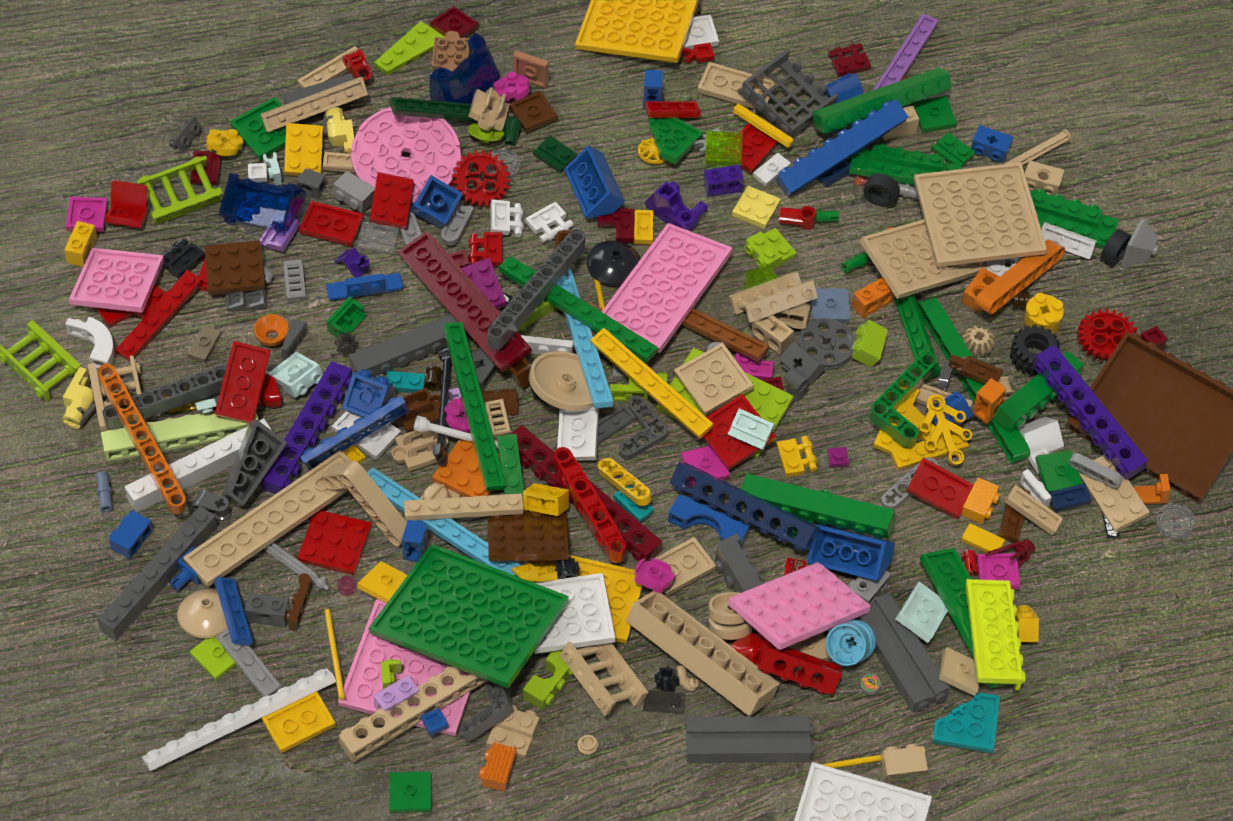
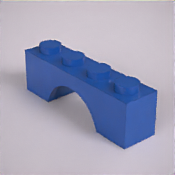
[668,494,749,548]

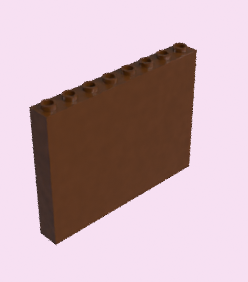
[1067,331,1233,505]

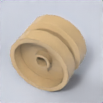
[709,592,753,640]

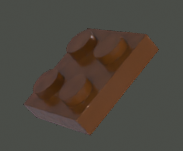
[509,91,558,133]

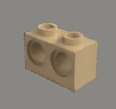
[751,315,794,355]

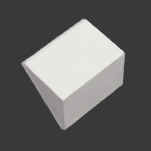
[1018,417,1064,454]

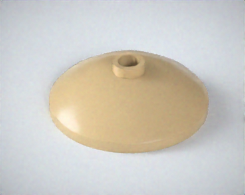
[177,589,228,638]

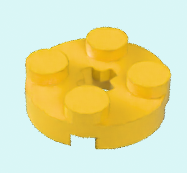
[206,129,243,156]

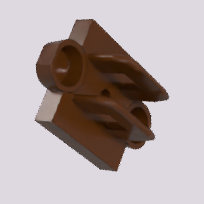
[391,388,441,433]

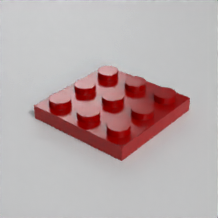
[703,393,776,471]
[297,510,372,575]

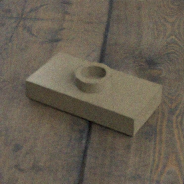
[188,325,222,363]

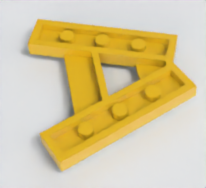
[873,386,969,471]

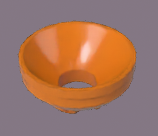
[254,314,289,346]

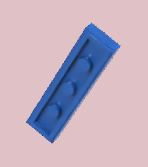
[215,577,253,646]

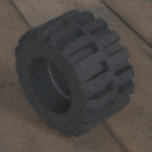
[1010,325,1060,376]

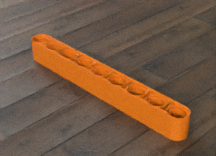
[98,364,186,514]

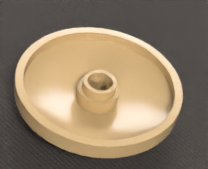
[529,351,593,411]

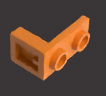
[1133,474,1170,504]

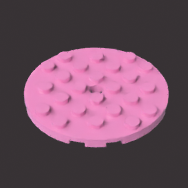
[351,107,461,204]

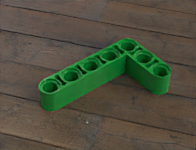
[869,351,937,448]

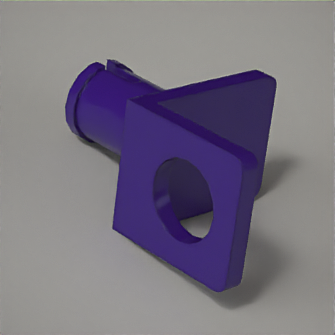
[334,248,369,278]

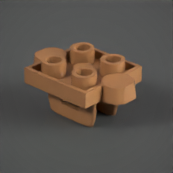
[432,31,470,78]

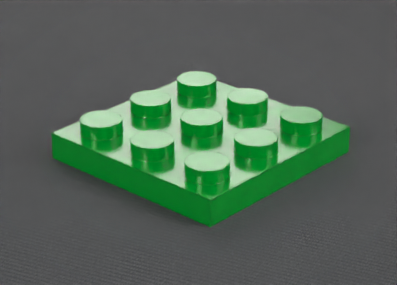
[230,97,298,161]

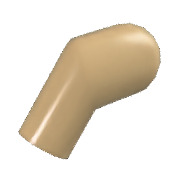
[676,665,699,691]

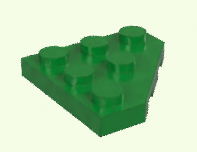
[648,117,704,164]

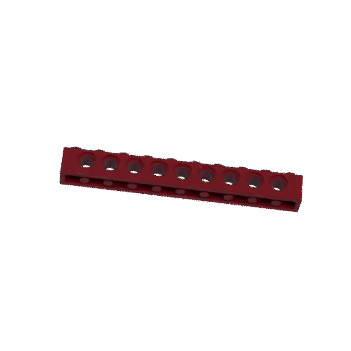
[511,424,663,562]

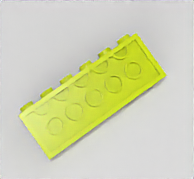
[965,579,1025,690]

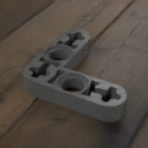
[619,396,667,460]
[459,681,513,741]

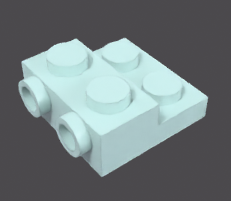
[268,352,323,398]

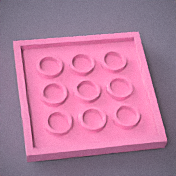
[69,248,164,313]

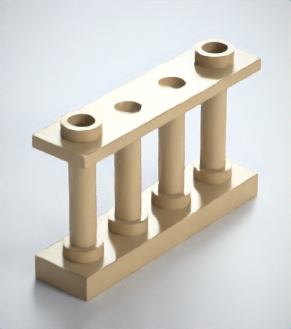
[729,271,818,323]
[88,356,150,432]
[560,641,648,716]

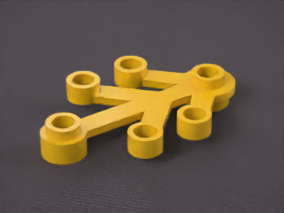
[918,394,972,466]

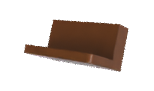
[481,388,518,416]

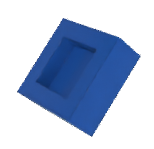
[421,708,448,736]

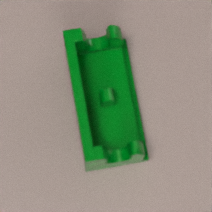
[326,296,367,342]

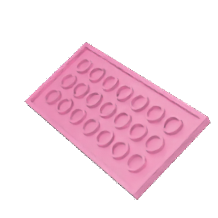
[602,223,733,353]

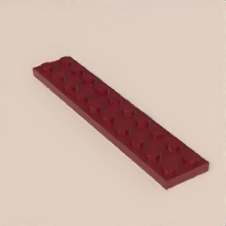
[397,231,532,373]

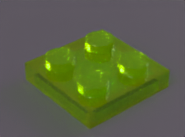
[705,131,742,166]

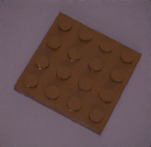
[488,511,569,561]

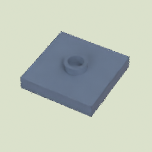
[811,288,850,323]

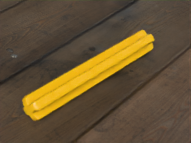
[733,104,794,148]

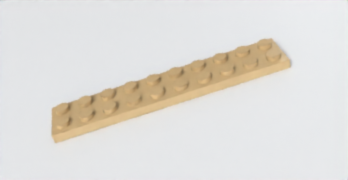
[183,450,351,587]

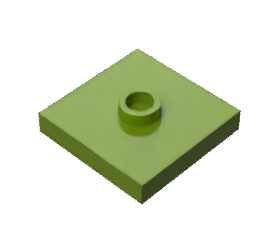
[190,637,236,681]

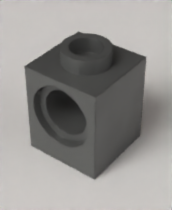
[296,168,326,199]

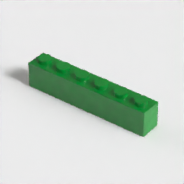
[993,350,1085,433]

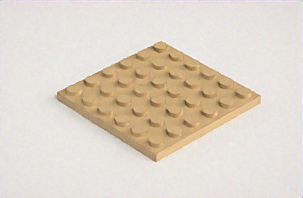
[914,162,1047,267]

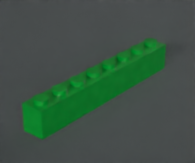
[812,67,952,134]
[741,474,897,539]

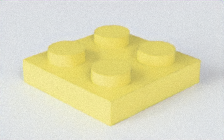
[732,186,781,229]

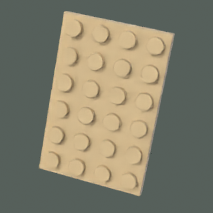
[859,219,988,299]

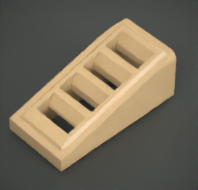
[484,399,511,441]

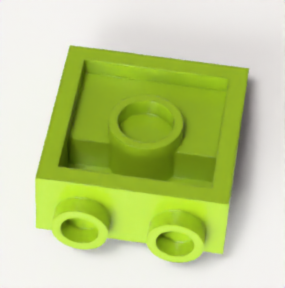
[745,228,797,273]

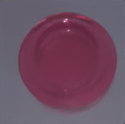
[337,575,357,595]

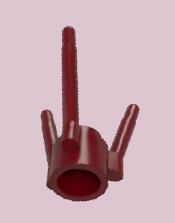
[985,539,1035,569]

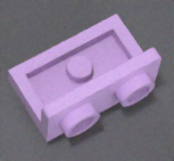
[373,675,419,712]

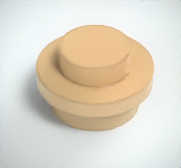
[577,735,598,755]

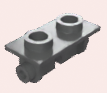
[169,116,202,154]

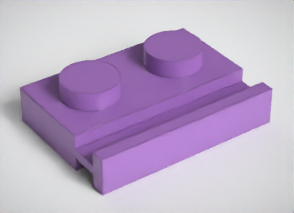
[260,215,300,252]

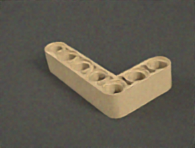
[321,461,407,547]

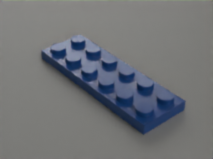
[301,396,410,471]

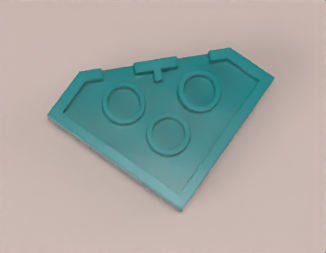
[932,692,1000,753]

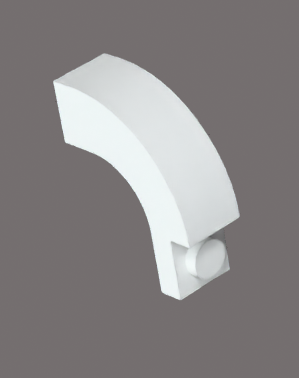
[66,317,115,370]

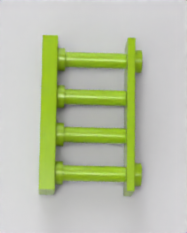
[137,156,223,226]
[0,320,82,402]

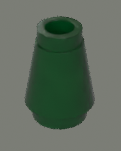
[504,117,522,146]

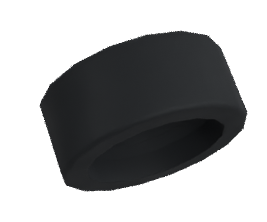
[863,174,900,207]
[1101,229,1132,266]

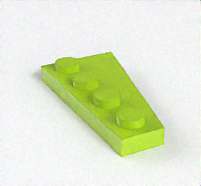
[374,21,445,76]

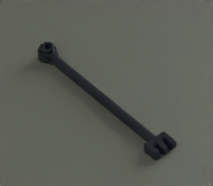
[432,346,452,467]

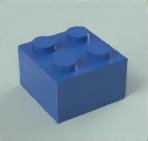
[410,175,463,229]

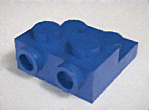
[342,369,393,417]

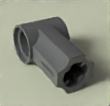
[784,367,809,402]

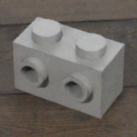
[333,171,375,213]
[848,571,891,603]

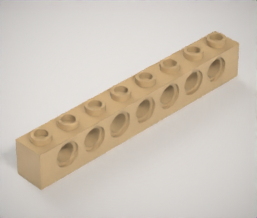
[338,665,488,763]

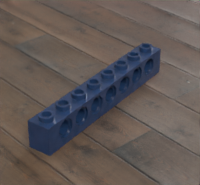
[670,462,820,551]

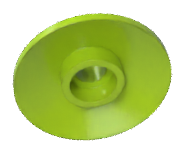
[468,123,504,143]

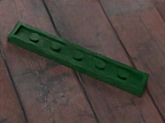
[389,97,478,122]

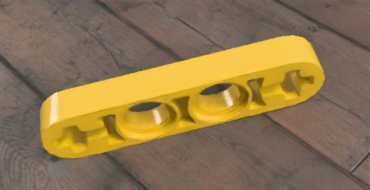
[598,458,652,506]

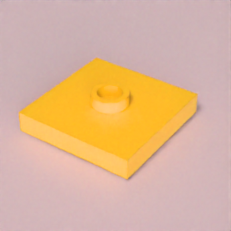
[357,561,407,604]

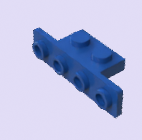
[326,273,403,301]

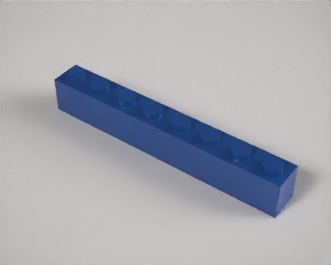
[776,99,909,197]

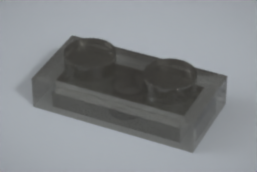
[643,690,685,715]

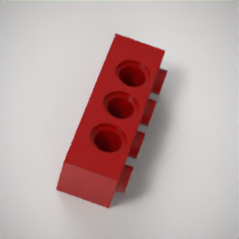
[756,639,842,695]

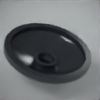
[586,240,641,287]

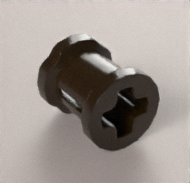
[424,366,442,391]

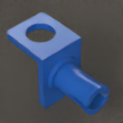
[169,547,201,591]

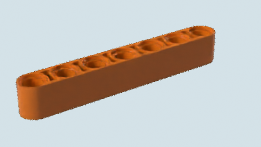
[975,239,1065,314]

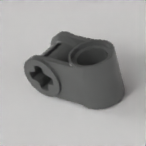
[191,490,231,521]

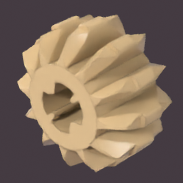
[963,325,995,357]

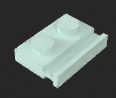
[728,409,775,450]

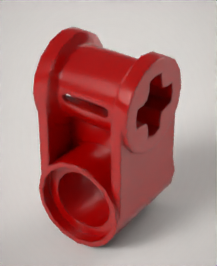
[342,49,372,84]

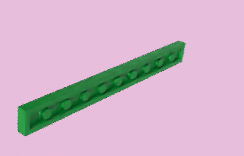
[499,256,658,363]
[443,322,506,491]

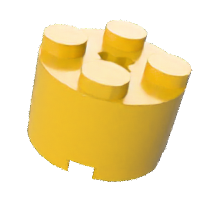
[1023,293,1064,334]

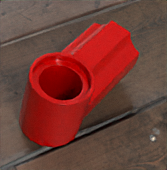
[779,206,816,230]

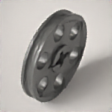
[798,318,855,370]

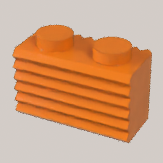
[479,742,517,792]

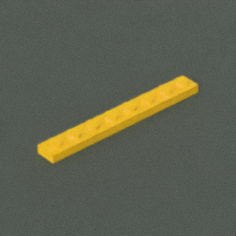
[590,328,713,439]

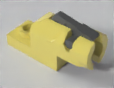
[323,107,354,154]
[63,367,96,429]

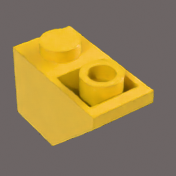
[1015,605,1039,642]

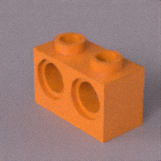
[962,267,1000,313]
[852,277,894,319]
[972,378,1006,424]

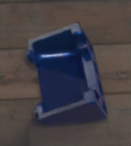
[429,32,500,104]
[218,173,307,233]

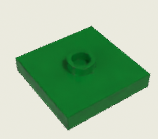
[912,96,957,133]
[1035,450,1082,492]
[389,771,431,813]

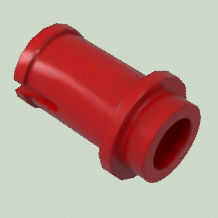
[962,550,979,577]

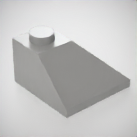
[1122,218,1159,268]

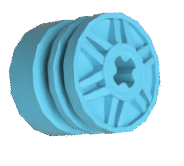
[826,620,876,666]

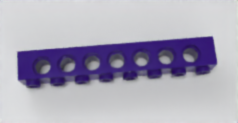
[1034,345,1148,480]
[261,361,352,494]

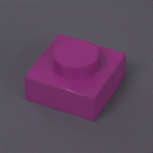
[827,447,849,468]

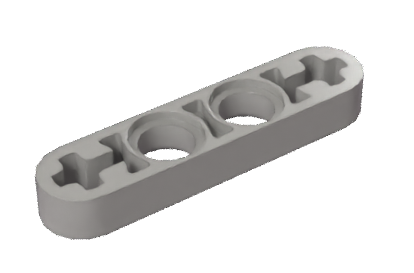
[881,457,938,510]

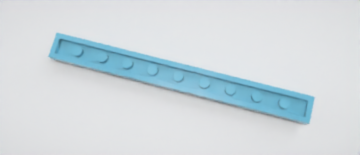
[557,268,614,408]
[367,467,520,576]

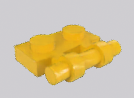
[776,436,818,478]

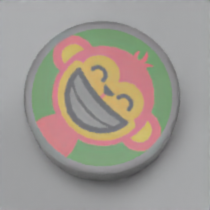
[860,674,881,695]

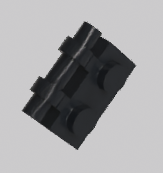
[161,238,205,279]

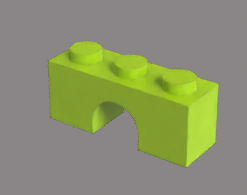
[523,650,574,711]

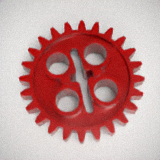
[451,150,511,209]
[1077,308,1139,362]

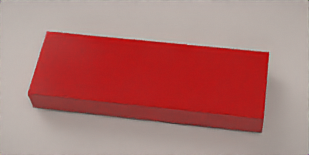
[644,101,701,118]

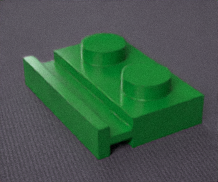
[931,132,976,166]

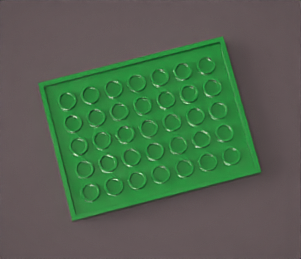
[368,544,569,688]

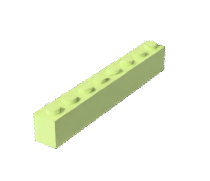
[101,411,258,462]

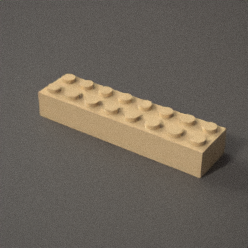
[626,591,780,716]

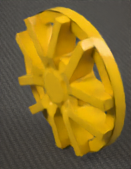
[637,137,667,164]

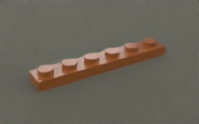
[681,308,769,362]

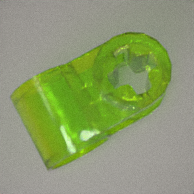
[743,264,779,290]

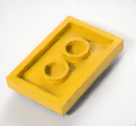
[284,123,323,176]
[262,691,336,753]

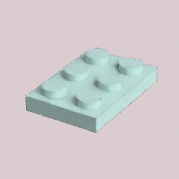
[895,582,948,643]

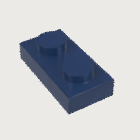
[1048,483,1092,512]

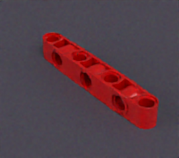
[554,447,626,563]

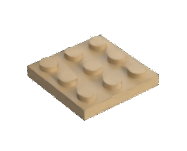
[674,342,754,416]

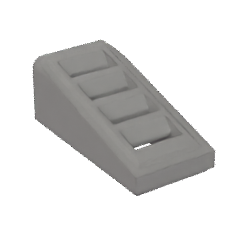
[283,260,306,300]

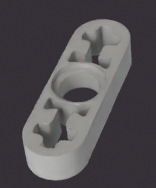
[1069,453,1123,489]

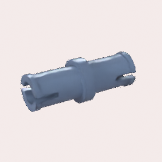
[96,472,113,512]

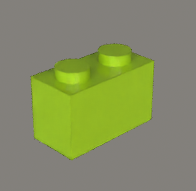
[852,320,888,367]

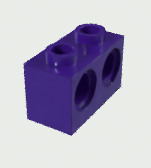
[703,164,744,197]

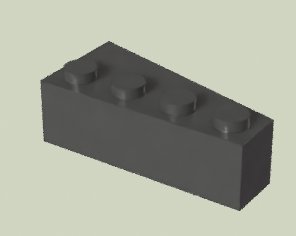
[222,419,288,507]
[714,533,766,593]

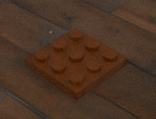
[204,240,265,295]

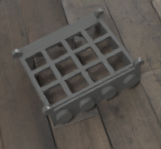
[737,48,838,141]

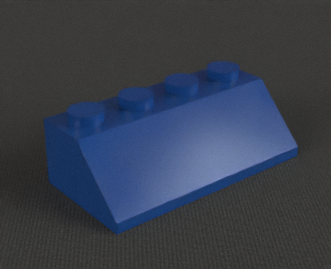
[564,145,625,218]
[807,524,895,581]

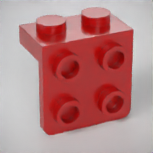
[105,180,148,228]

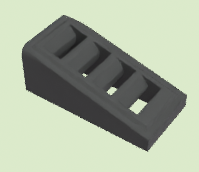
[282,319,307,360]

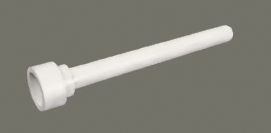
[414,416,498,449]

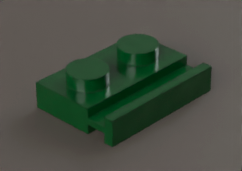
[533,135,578,174]

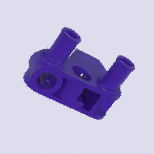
[645,181,708,232]

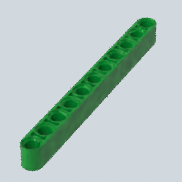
[917,296,1031,464]

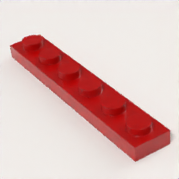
[115,270,203,363]

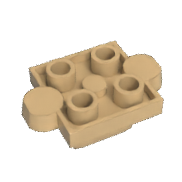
[469,87,509,131]
[391,430,448,472]

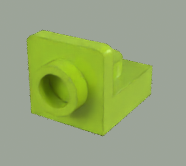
[381,659,402,689]

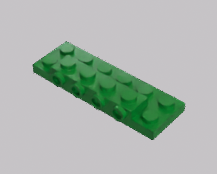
[849,144,962,185]
[1031,189,1119,249]

